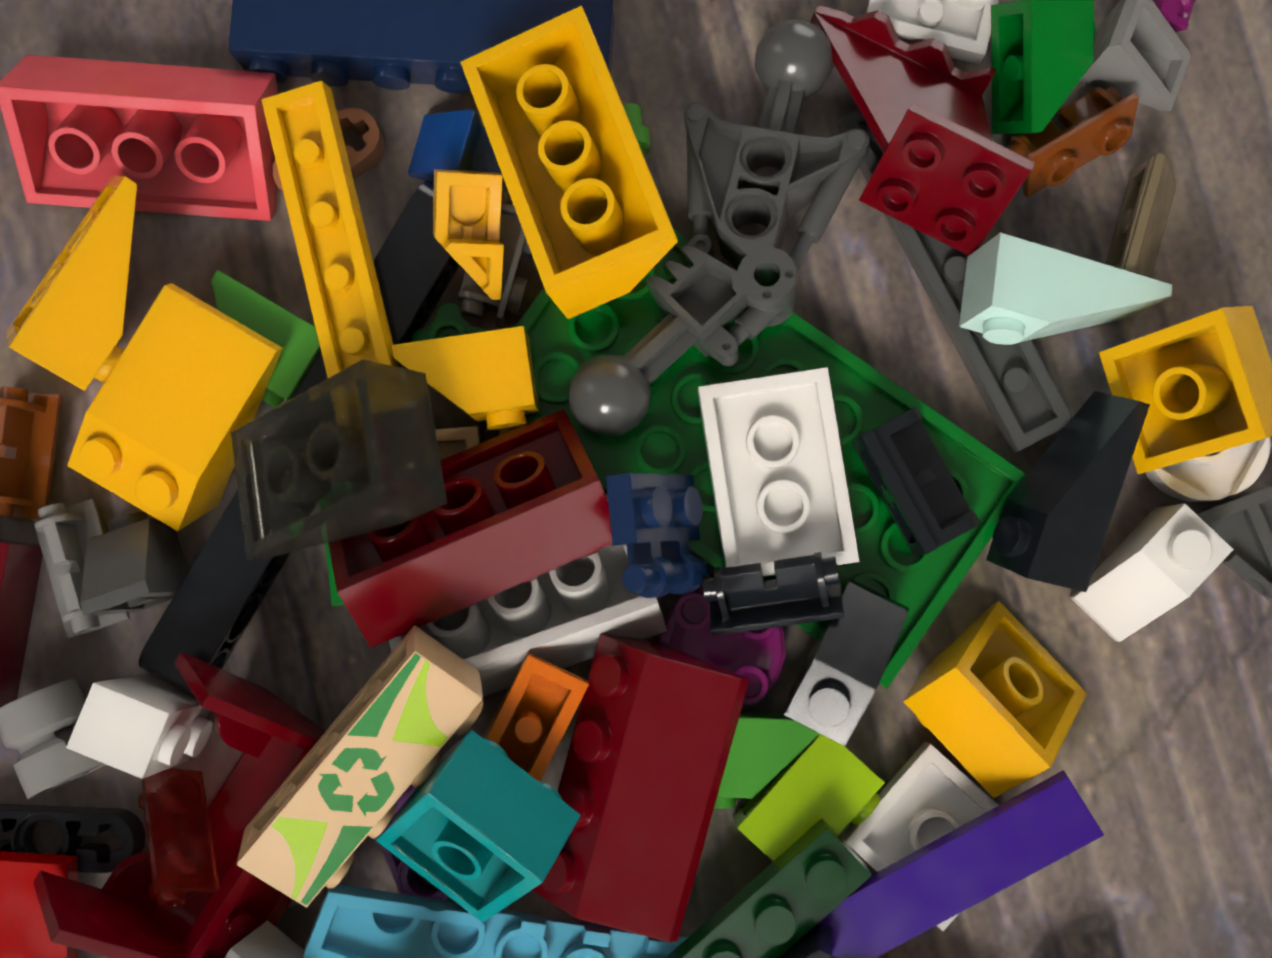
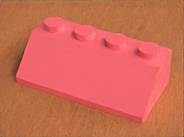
[0,55,278,221]

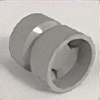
[0,679,106,799]

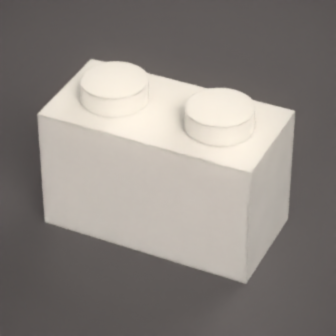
[66,673,213,779]

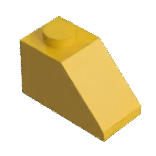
[392,326,540,430]

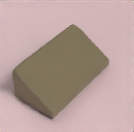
[1105,153,1176,278]

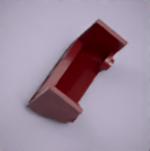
[33,652,326,958]

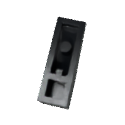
[986,391,1150,592]

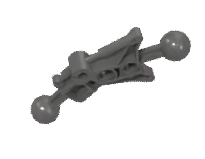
[568,19,869,436]

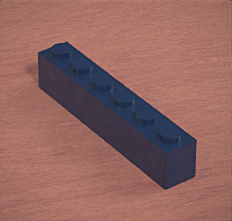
[228,0,614,94]

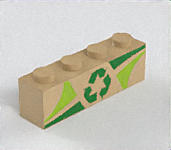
[236,625,483,908]

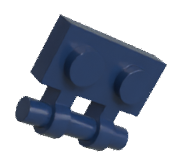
[606,473,709,598]

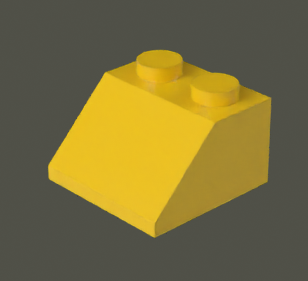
[1098,305,1272,474]
[903,600,1087,798]

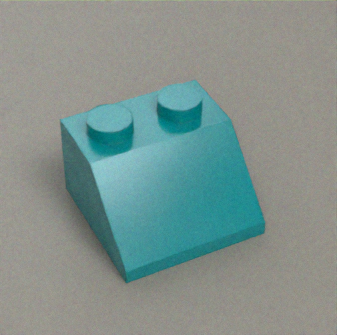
[375,729,581,923]

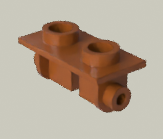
[1005,86,1139,198]
[0,386,63,520]

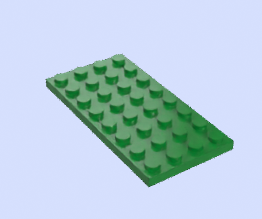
[515,230,1026,689]

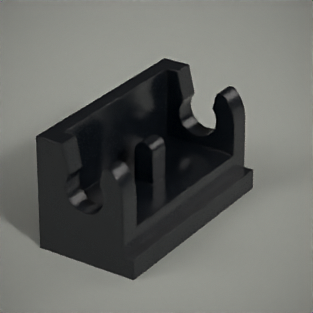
[851,407,981,556]

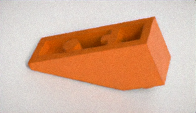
[482,652,589,781]

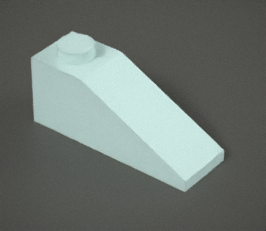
[959,232,1172,345]

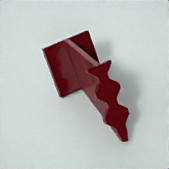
[810,5,1035,256]

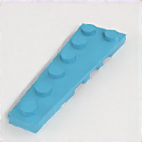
[303,884,688,958]

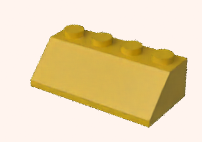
[460,5,678,319]

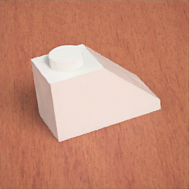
[1070,503,1234,642]

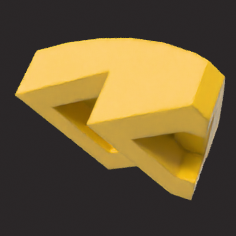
[433,169,504,300]

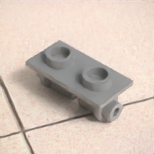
[32,499,131,639]

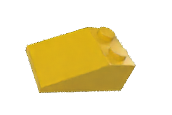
[6,175,137,391]
[67,283,283,531]

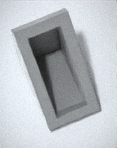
[1080,0,1192,111]

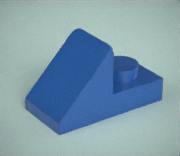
[408,109,509,193]

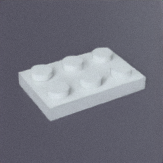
[697,367,860,576]

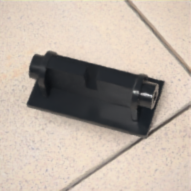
[702,552,845,636]

